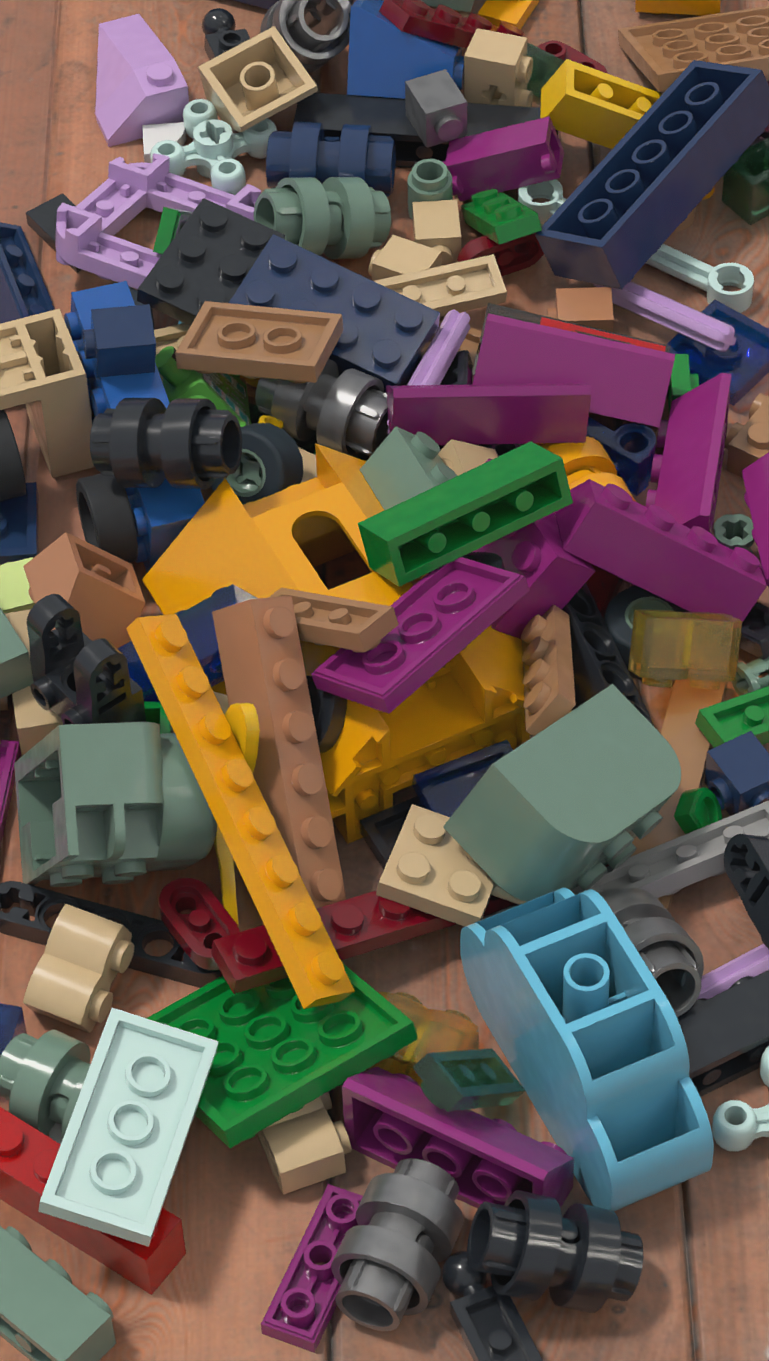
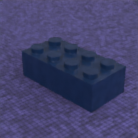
[229,234,440,393]

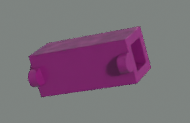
[442,116,564,202]

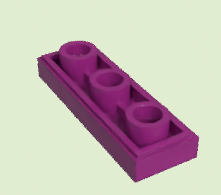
[261,1184,363,1353]

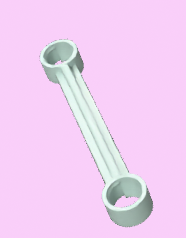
[518,179,754,315]

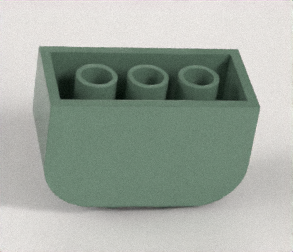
[443,684,681,902]

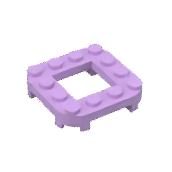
[55,153,261,291]

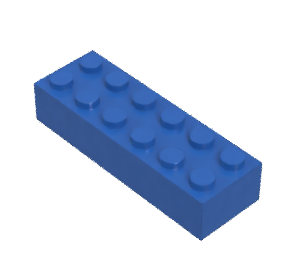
[64,281,205,573]

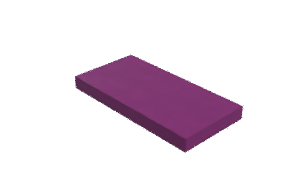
[311,557,530,714]

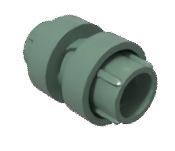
[253,177,391,259]
[0,1030,91,1140]

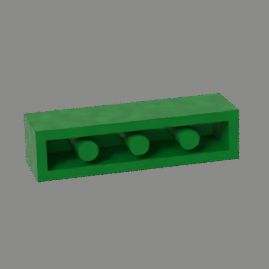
[358,441,573,587]

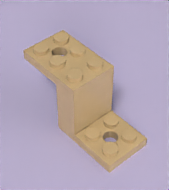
[0,309,163,478]

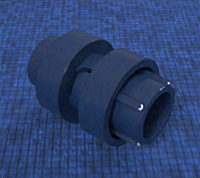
[266,122,396,197]

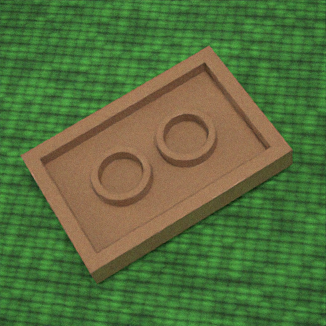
[175,301,343,383]

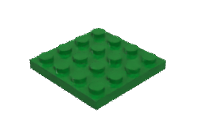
[147,964,418,1148]

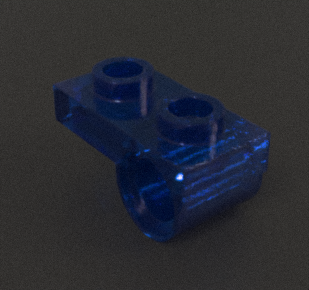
[586,417,656,496]

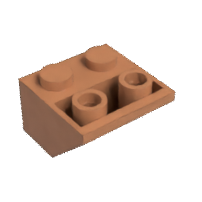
[23,532,145,657]

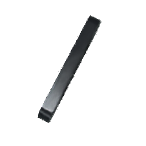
[0,881,223,988]

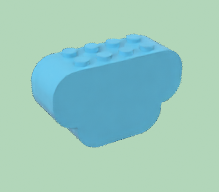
[460,887,714,1211]

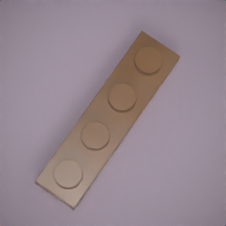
[521,604,576,736]

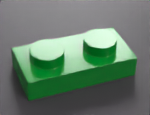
[695,686,769,747]

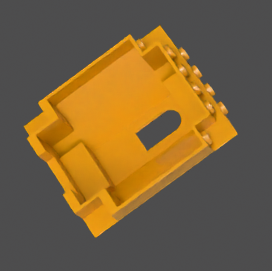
[142,443,571,844]

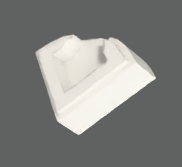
[142,122,187,163]

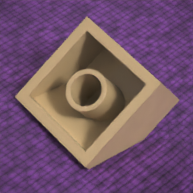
[198,26,318,132]

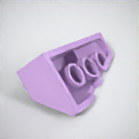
[95,14,189,147]

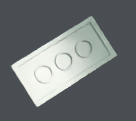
[38,1008,219,1247]

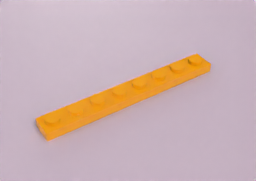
[126,614,355,1009]

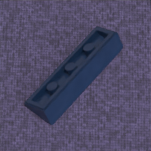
[0,222,55,324]

